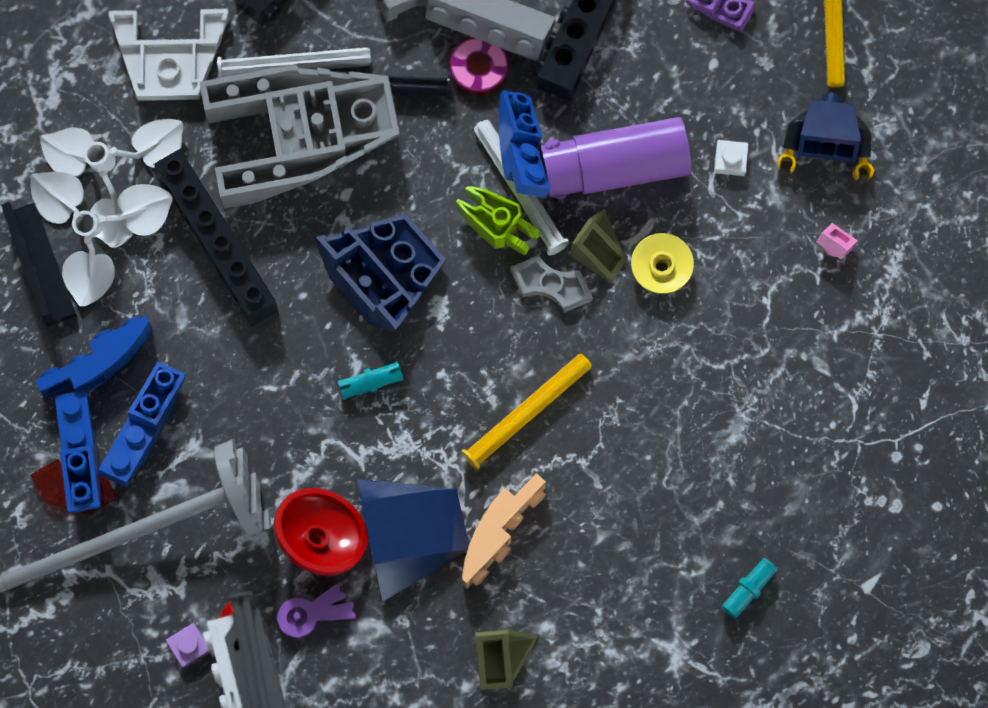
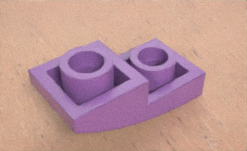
[685,0,756,33]

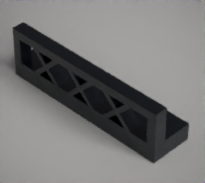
[1,202,77,327]

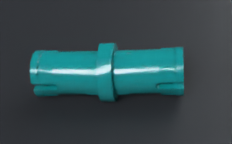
[338,361,404,400]
[721,558,777,619]

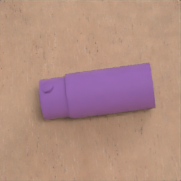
[540,117,691,199]

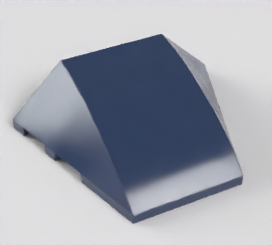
[315,214,446,332]
[357,479,469,603]

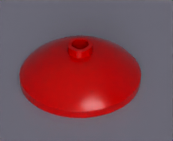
[274,488,368,576]

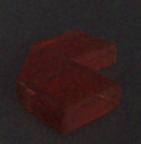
[31,459,118,514]

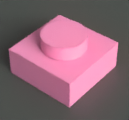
[816,223,858,260]

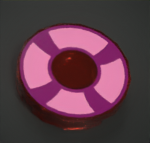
[449,37,509,96]

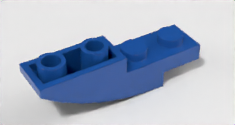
[499,90,550,198]
[35,315,153,399]
[98,361,186,487]
[55,390,101,513]

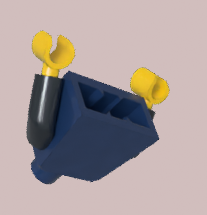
[777,93,874,181]

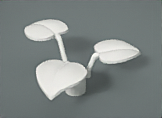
[40,119,184,248]
[30,171,173,307]

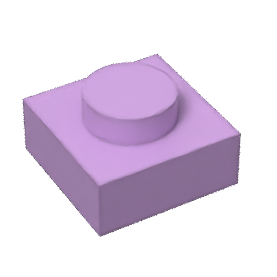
[166,623,210,669]

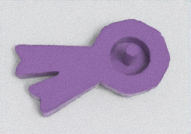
[277,584,356,638]

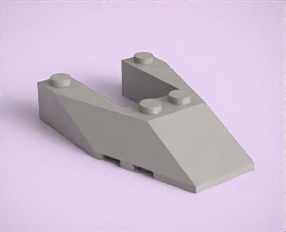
[200,65,400,209]

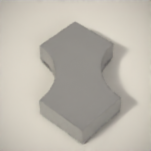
[510,255,593,313]

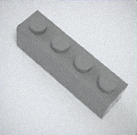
[425,0,556,62]

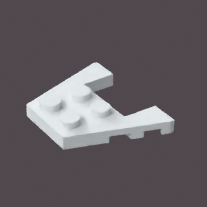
[109,9,229,101]

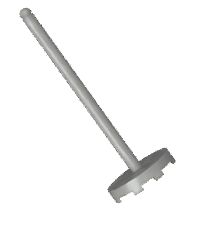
[0,439,271,592]

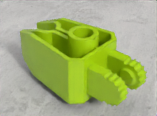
[456,186,541,255]

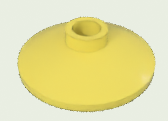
[631,233,694,294]

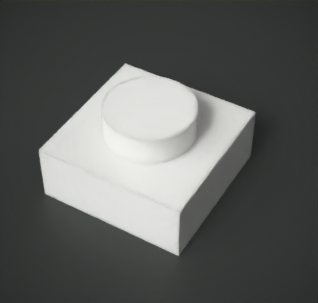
[714,140,748,176]

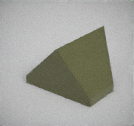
[571,209,628,282]
[475,630,540,690]

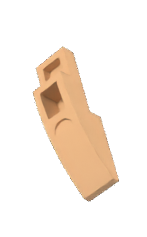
[462,473,546,589]

